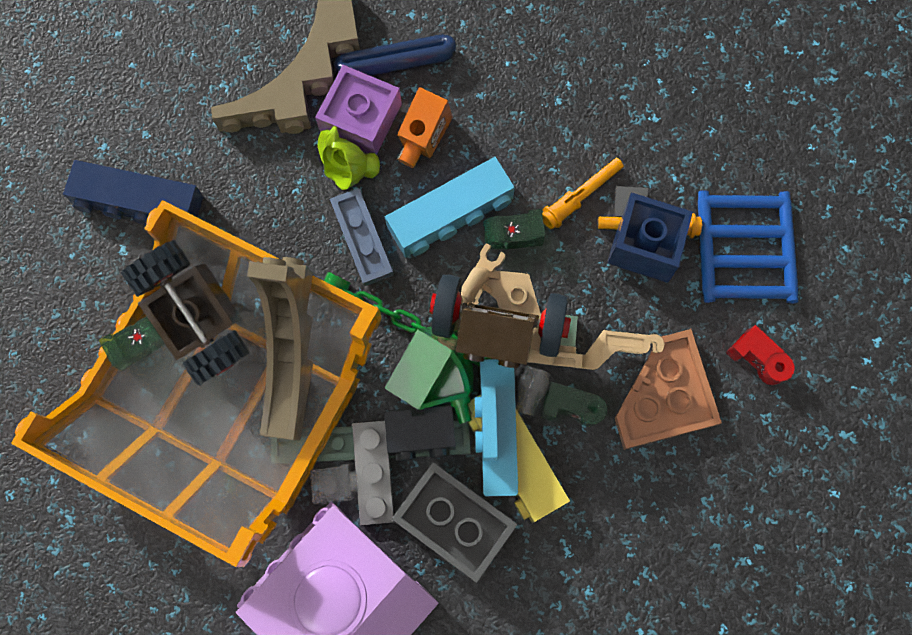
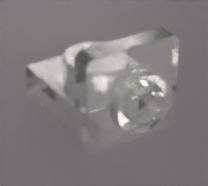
[310,464,359,505]

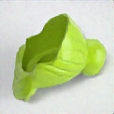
[318,126,380,190]

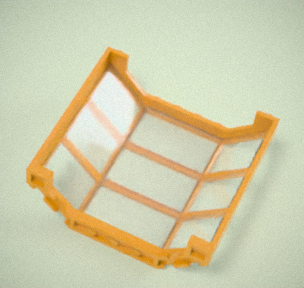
[11,200,382,567]

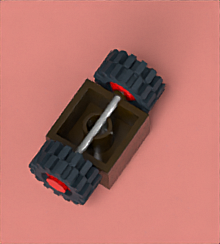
[121,240,250,386]

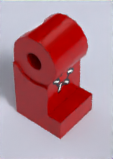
[726,325,795,385]

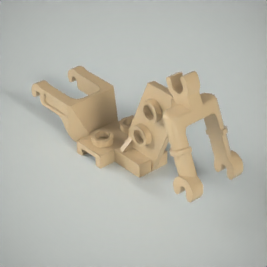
[454,244,664,370]

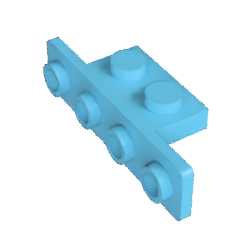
[475,359,518,497]

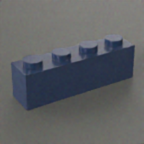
[63,160,204,232]

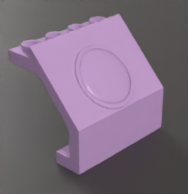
[235,501,439,635]

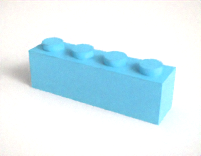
[385,157,515,258]

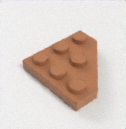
[615,329,722,450]

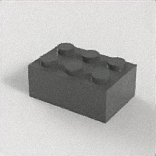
[392,463,517,583]

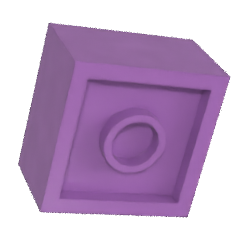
[315,65,402,155]

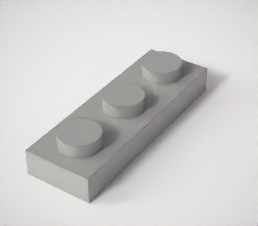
[352,420,394,525]

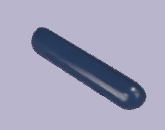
[334,34,456,76]

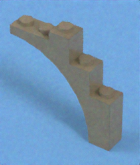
[211,0,360,134]
[247,257,313,441]

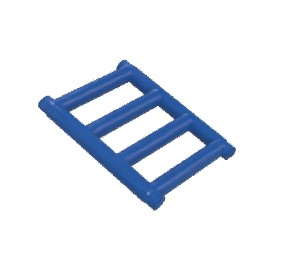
[698,190,799,304]

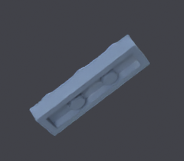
[330,188,394,287]

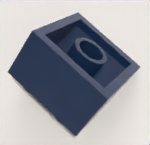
[607,192,693,283]

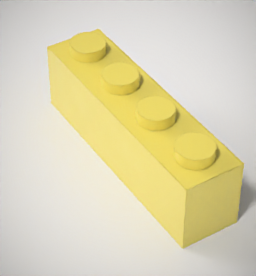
[467,395,570,523]

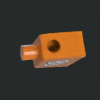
[397,87,453,168]

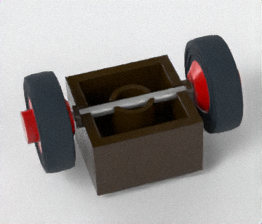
[430,275,571,368]

